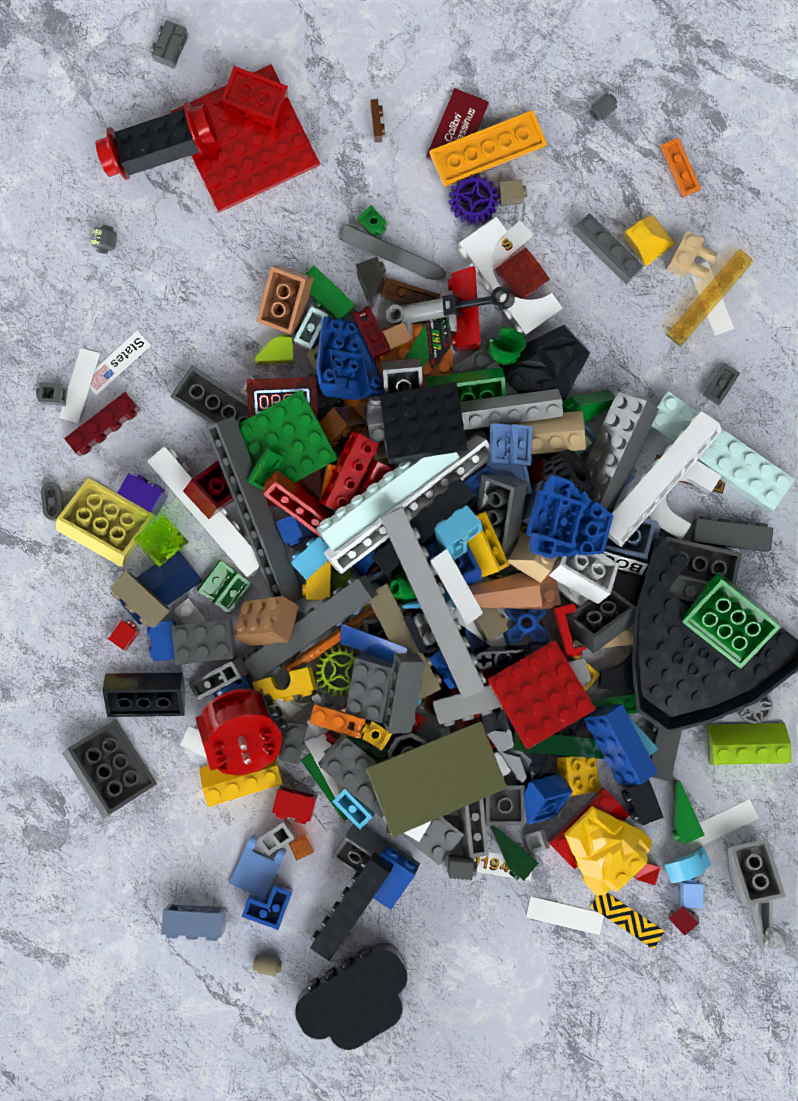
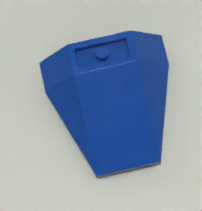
[316,317,384,400]

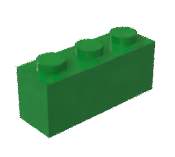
[305,265,355,320]

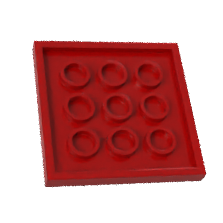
[486,641,596,750]

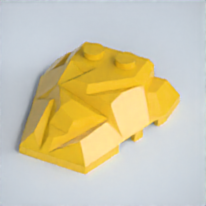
[564,806,652,896]

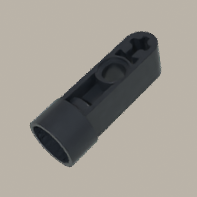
[473,641,547,669]

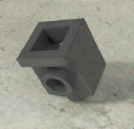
[36,383,68,406]

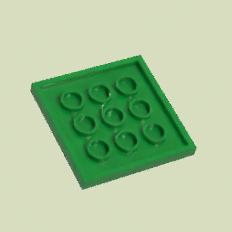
[238,390,339,483]

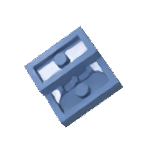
[489,423,533,466]

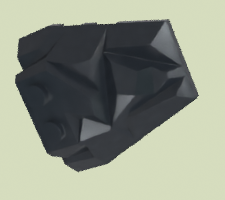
[499,324,591,402]
[480,710,558,785]

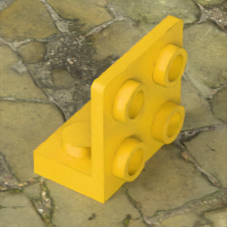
[554,756,600,797]

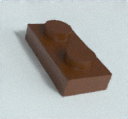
[370,99,385,143]

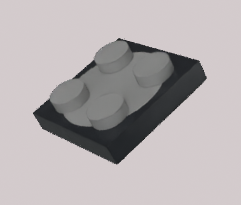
[404,609,438,653]

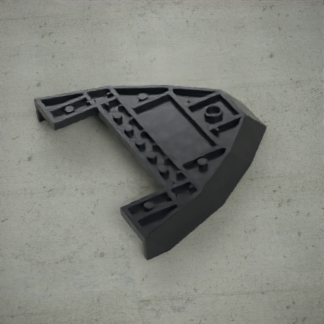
[632,537,798,734]

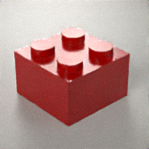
[272,786,318,824]

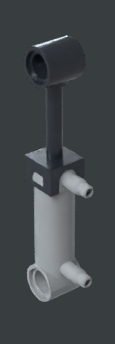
[386,286,515,338]

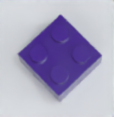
[117,473,168,516]

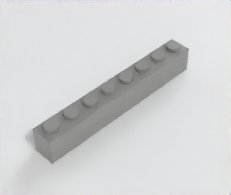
[433,657,591,727]

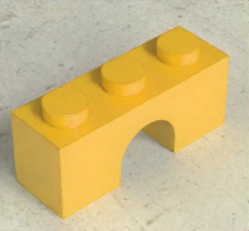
[252,667,318,705]

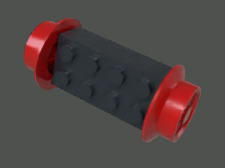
[95,102,217,180]

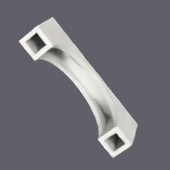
[458,217,563,338]

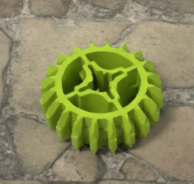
[315,645,360,697]

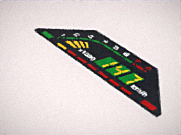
[423,296,450,368]

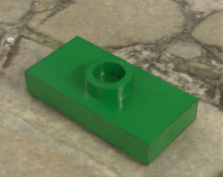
[246,448,284,490]

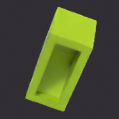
[255,334,294,365]

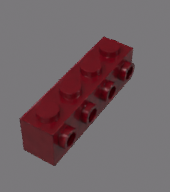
[64,392,140,456]

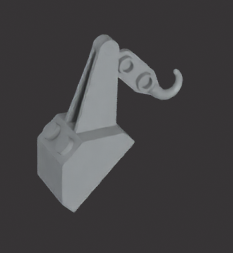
[728,839,787,953]

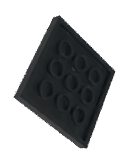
[380,382,468,464]

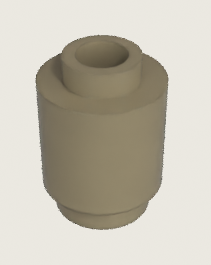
[253,953,282,977]

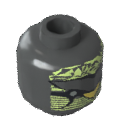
[91,224,117,254]

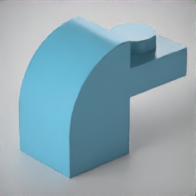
[664,847,711,883]

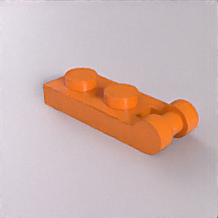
[309,704,366,739]

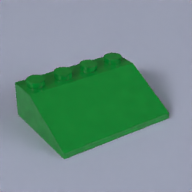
[682,572,781,669]

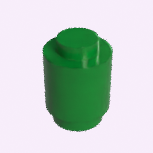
[390,579,417,600]

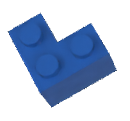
[276,516,319,548]
[241,882,294,930]

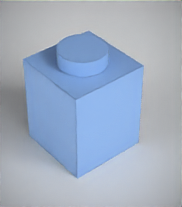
[680,878,703,908]

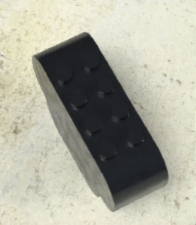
[295,943,407,1050]

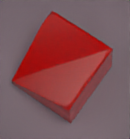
[634,862,660,886]

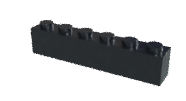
[372,478,479,579]
[310,852,394,961]

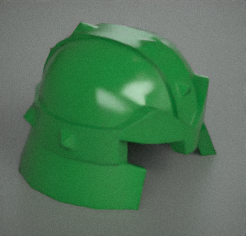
[486,327,526,365]

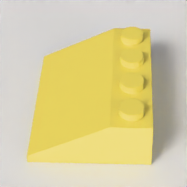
[56,478,154,567]

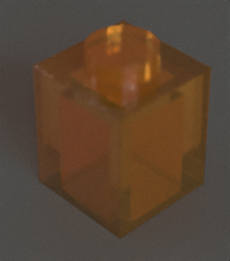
[288,832,315,861]

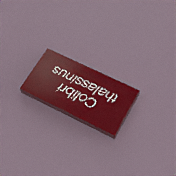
[426,88,489,160]

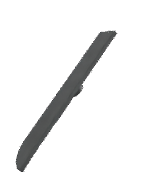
[340,223,446,280]

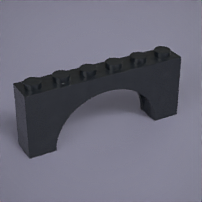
[598,573,645,692]

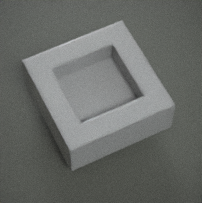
[524,829,550,854]

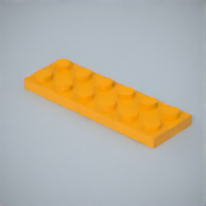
[429,110,548,187]

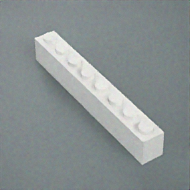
[608,411,722,547]
[147,446,260,578]

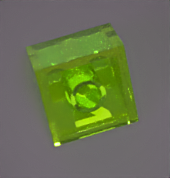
[134,514,189,567]

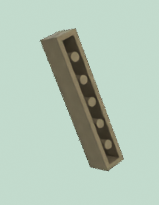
[369,583,442,700]

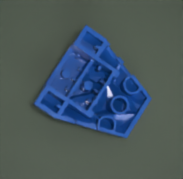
[526,475,614,558]

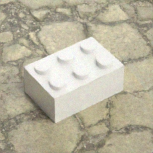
[549,554,619,604]

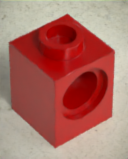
[108,619,140,650]

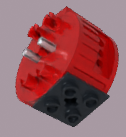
[195,688,288,775]

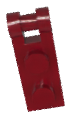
[351,305,391,359]

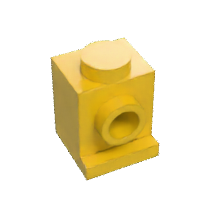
[361,721,392,751]

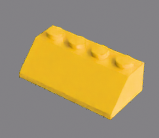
[199,757,284,807]

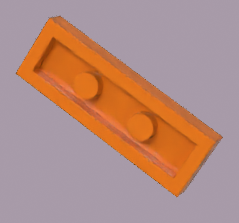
[660,138,701,198]

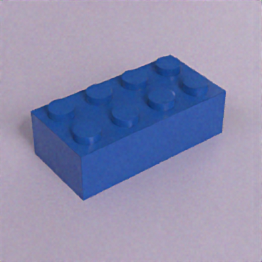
[584,704,658,785]

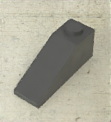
[189,654,250,700]

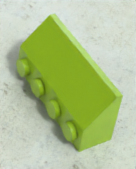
[707,723,792,765]

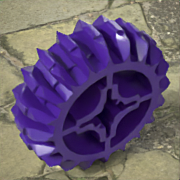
[448,174,499,226]

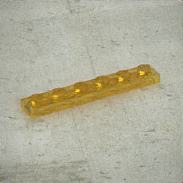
[666,249,754,347]

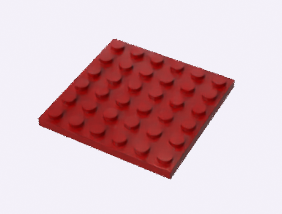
[170,64,320,213]

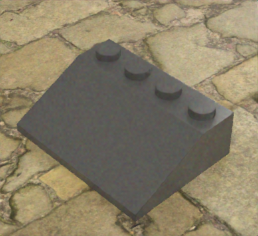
[62,719,157,819]

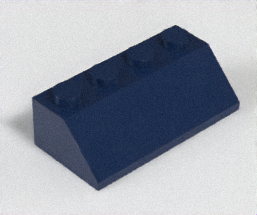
[119,549,203,625]

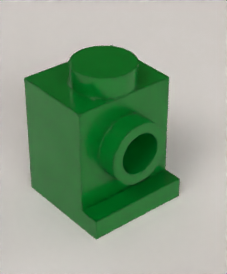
[358,205,387,237]

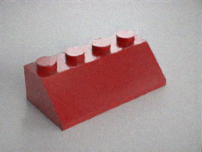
[448,266,481,352]
[548,787,629,870]

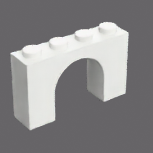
[646,461,721,540]

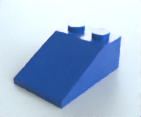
[426,539,482,593]

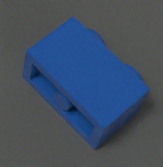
[147,620,176,661]

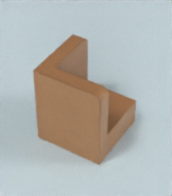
[383,322,411,351]

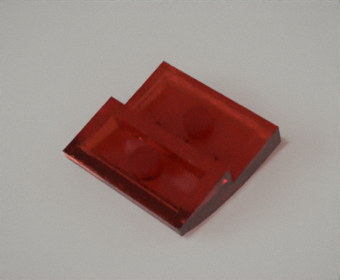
[495,248,550,299]

